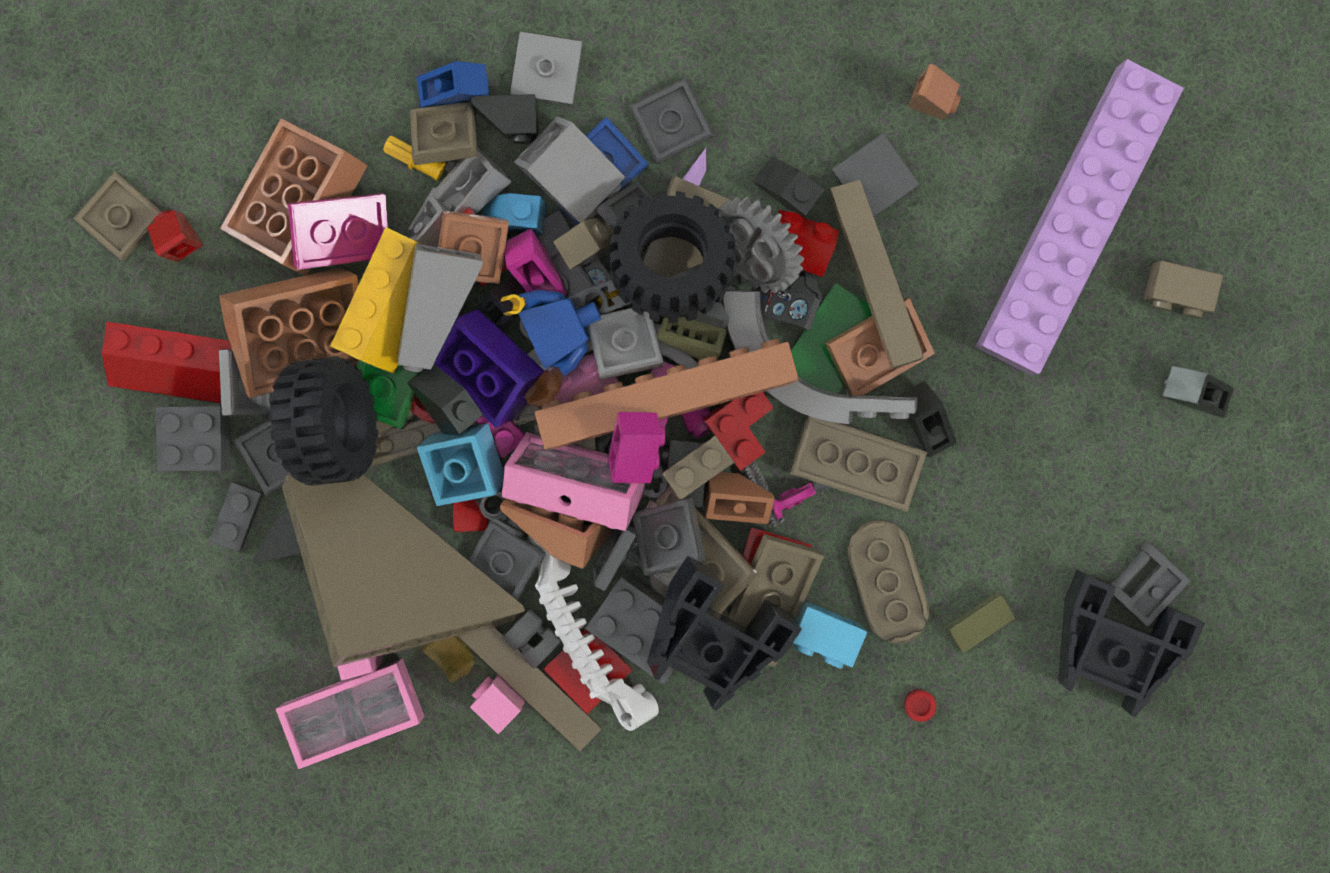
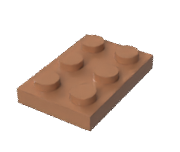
[824,297,935,395]

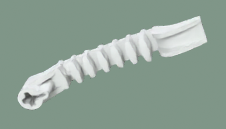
[527,536,659,731]

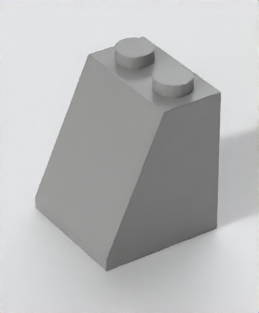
[514,116,625,223]

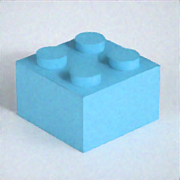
[417,423,504,506]
[792,601,867,669]

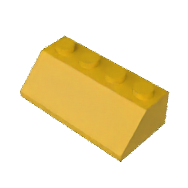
[330,227,420,374]

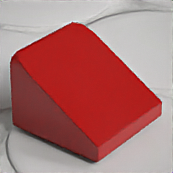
[453,499,488,532]

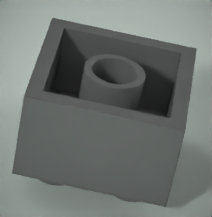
[156,406,231,471]

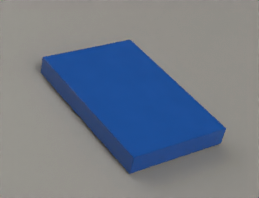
[557,117,649,225]

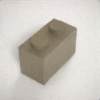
[553,216,614,269]
[1143,261,1223,318]
[662,436,734,500]

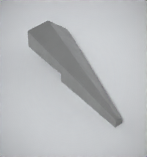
[409,147,512,247]

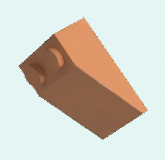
[500,498,612,569]

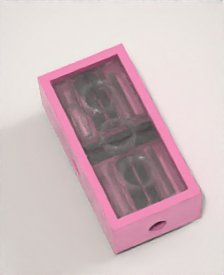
[502,432,645,531]
[276,658,425,769]

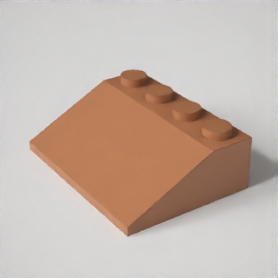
[220,119,368,276]
[219,267,359,398]

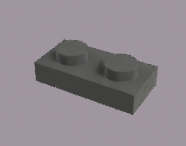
[209,482,263,552]

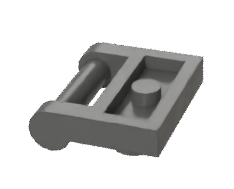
[1108,541,1191,627]

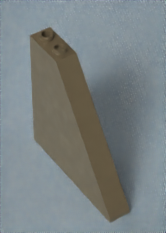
[282,473,525,667]

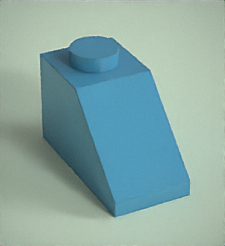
[482,193,547,236]

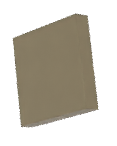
[410,101,478,165]
[73,171,163,261]

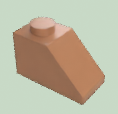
[908,64,961,120]
[703,472,774,524]

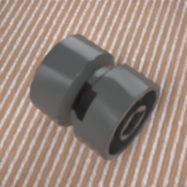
[502,608,561,669]

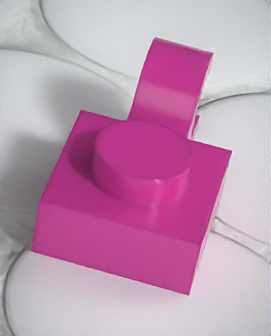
[476,416,526,458]

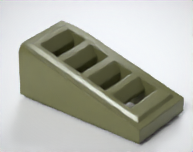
[657,317,727,360]

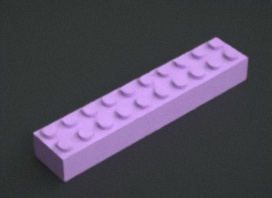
[975,59,1184,375]

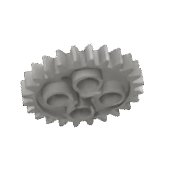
[718,197,804,293]

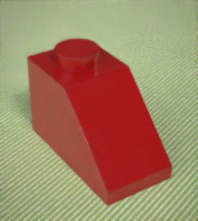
[147,210,203,262]

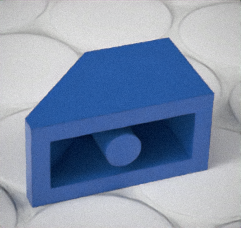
[417,61,489,108]

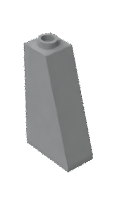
[397,243,483,372]

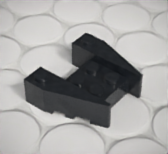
[647,556,802,710]
[1059,570,1205,717]

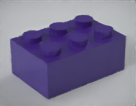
[434,309,544,428]

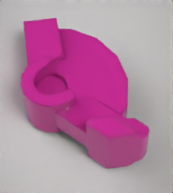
[772,482,816,519]

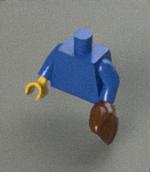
[501,289,602,407]

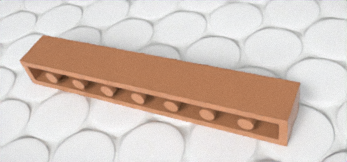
[534,339,799,451]

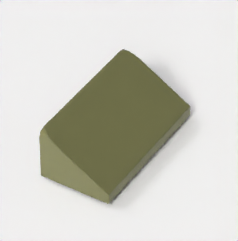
[945,592,1015,653]

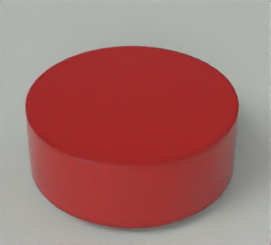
[904,689,936,722]

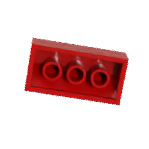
[102,322,232,403]

